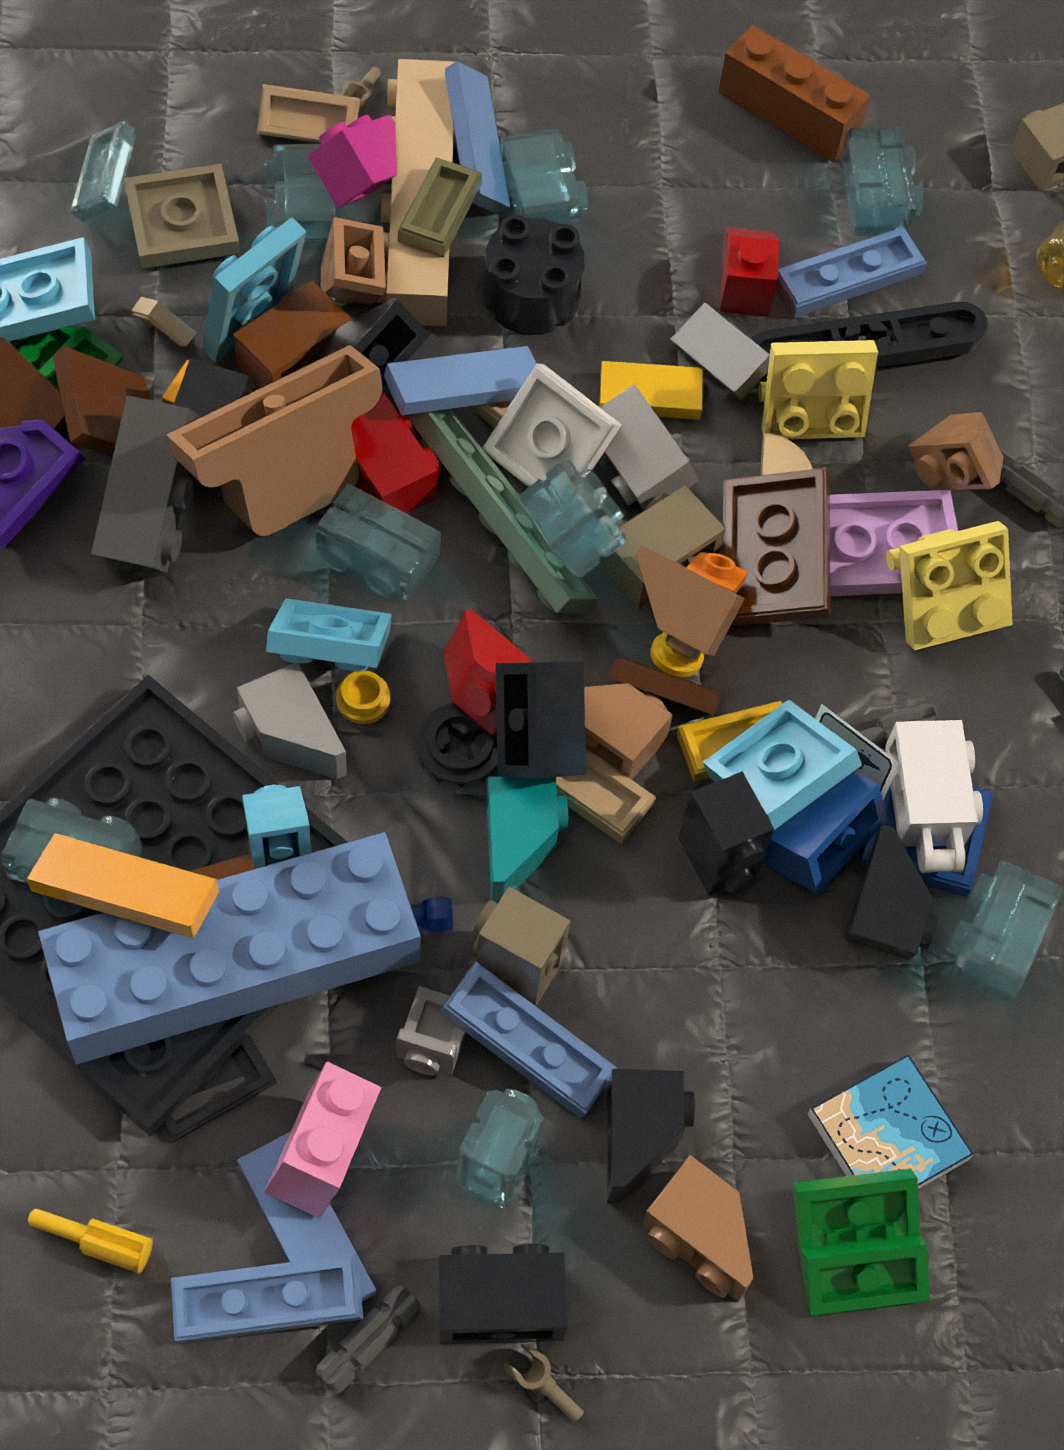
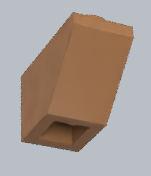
[907,412,1004,490]
[641,1155,753,1302]

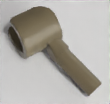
[340,67,381,118]
[504,1344,584,1423]

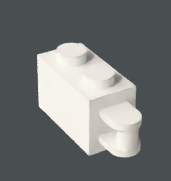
[885,720,983,873]

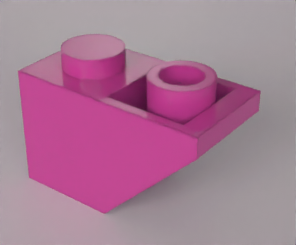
[307,114,397,208]

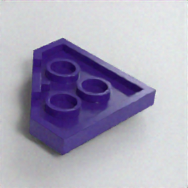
[0,419,86,552]

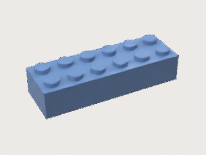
[38,832,421,1065]

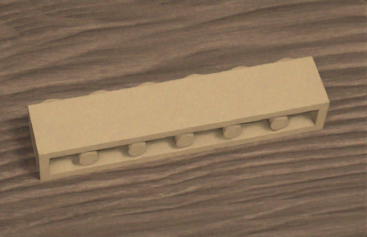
[377,59,455,326]

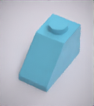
[242,785,311,869]

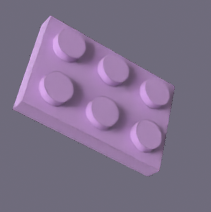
[830,490,958,596]

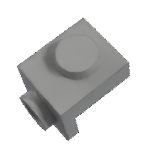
[396,986,466,1075]

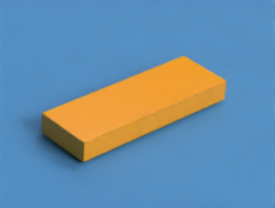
[27,833,219,939]

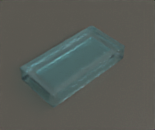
[70,121,137,222]

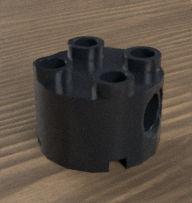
[483,215,585,335]

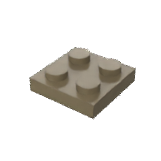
[124,164,240,269]

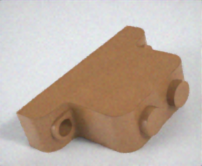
[166,345,382,536]

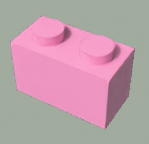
[264,1062,381,1218]

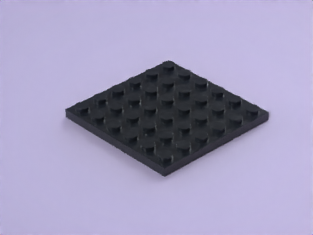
[0,675,348,1136]

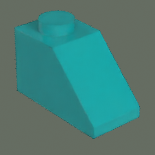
[486,777,568,903]

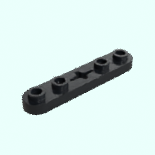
[751,302,988,382]

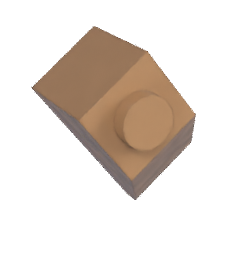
[321,217,386,305]
[636,545,745,660]
[584,683,673,780]

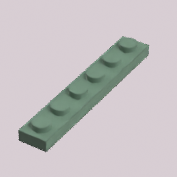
[384,383,599,614]

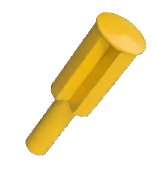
[28,1208,153,1274]

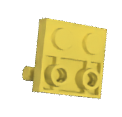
[758,340,878,439]
[886,521,1012,650]

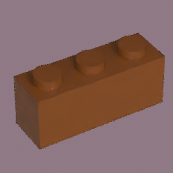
[718,25,871,163]

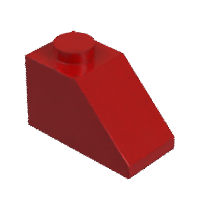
[720,227,779,317]
[443,609,533,735]

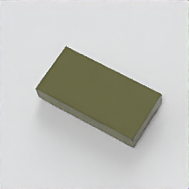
[398,157,482,257]

